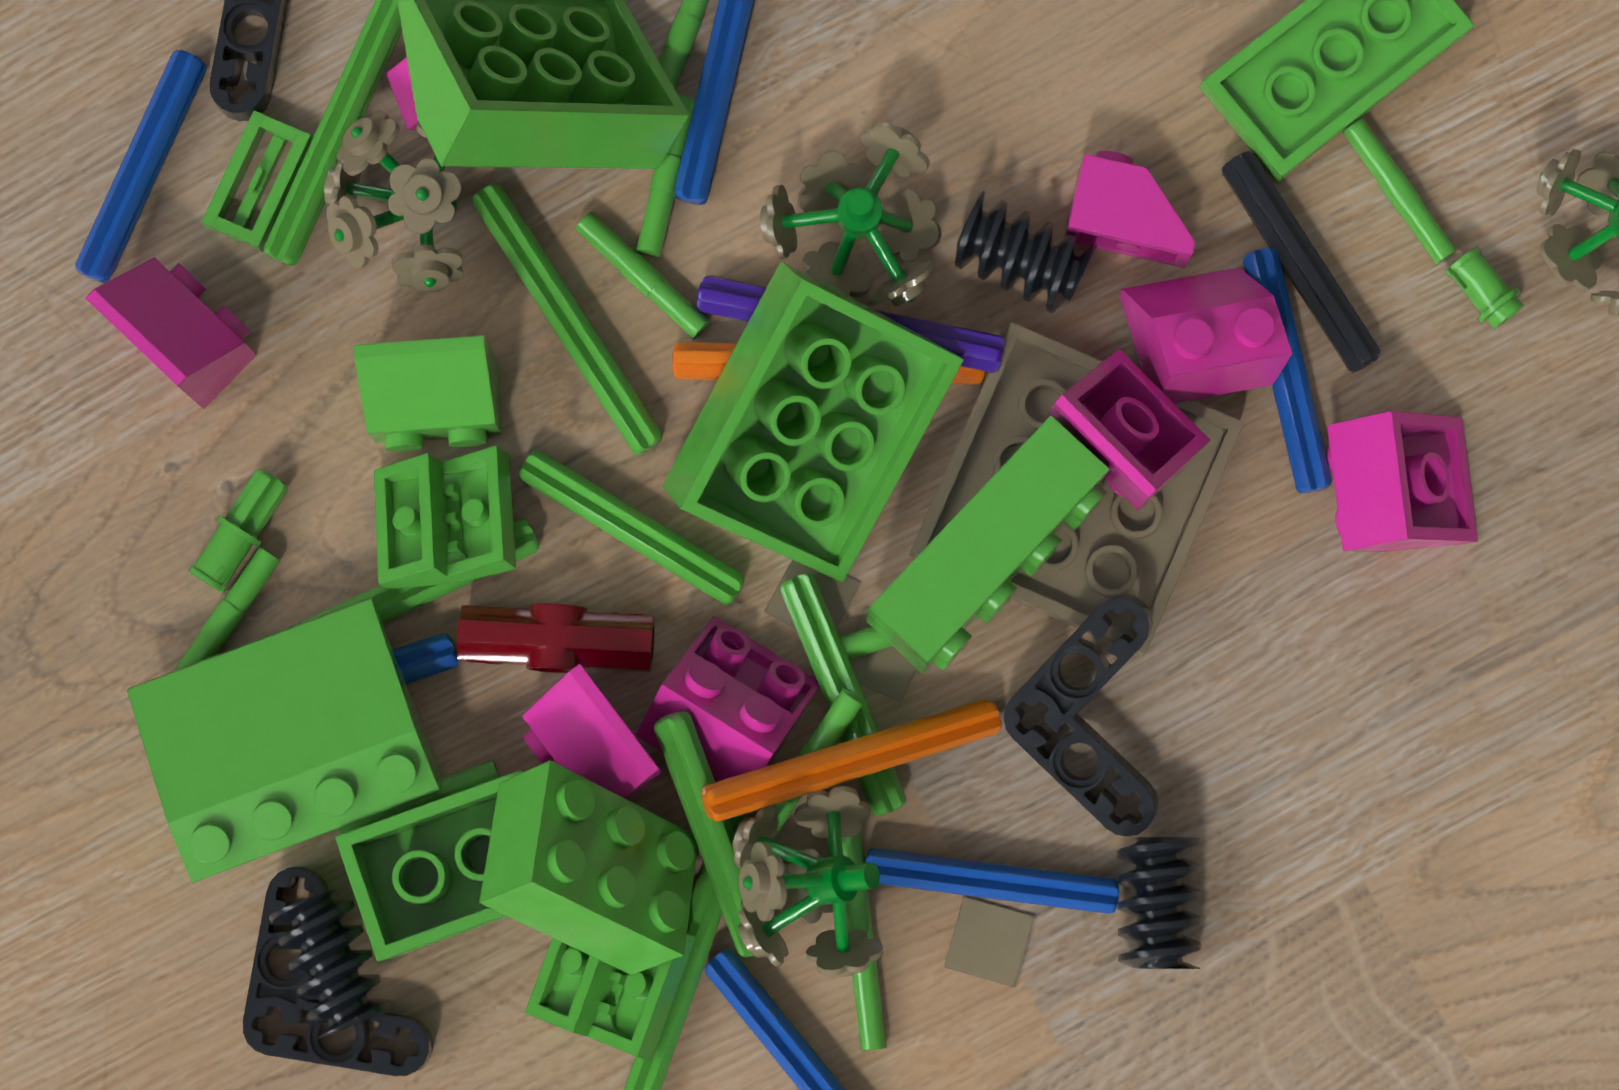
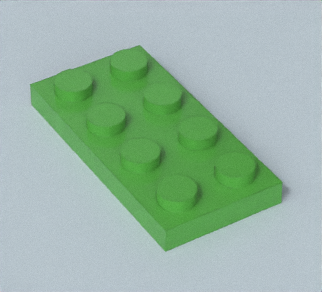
[1199,0,1475,182]

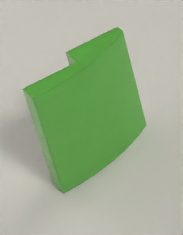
[374,445,516,589]
[525,934,696,1061]

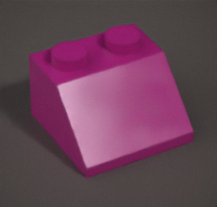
[85,257,256,409]
[1119,267,1292,404]
[1047,349,1210,511]
[1327,411,1478,553]
[522,664,665,802]

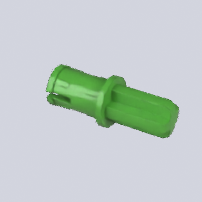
[188,469,288,593]

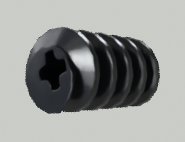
[955,190,1097,313]
[1117,837,1201,969]
[269,889,391,1039]

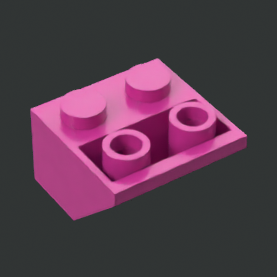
[635,616,820,782]

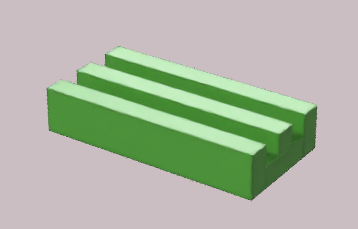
[201,111,313,253]

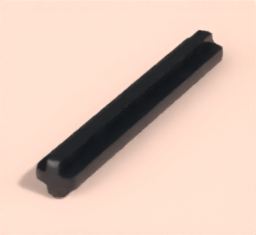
[1221,151,1381,373]

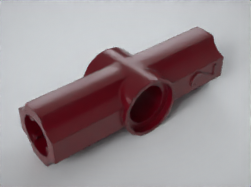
[457,603,655,673]

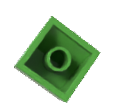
[353,335,502,452]

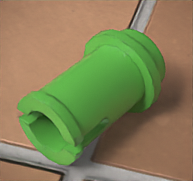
[1445,246,1524,330]

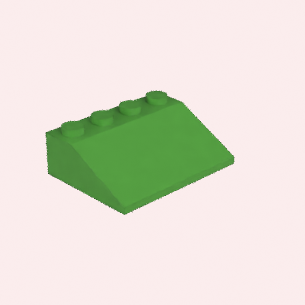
[397,0,689,169]
[662,261,964,583]
[127,597,442,883]

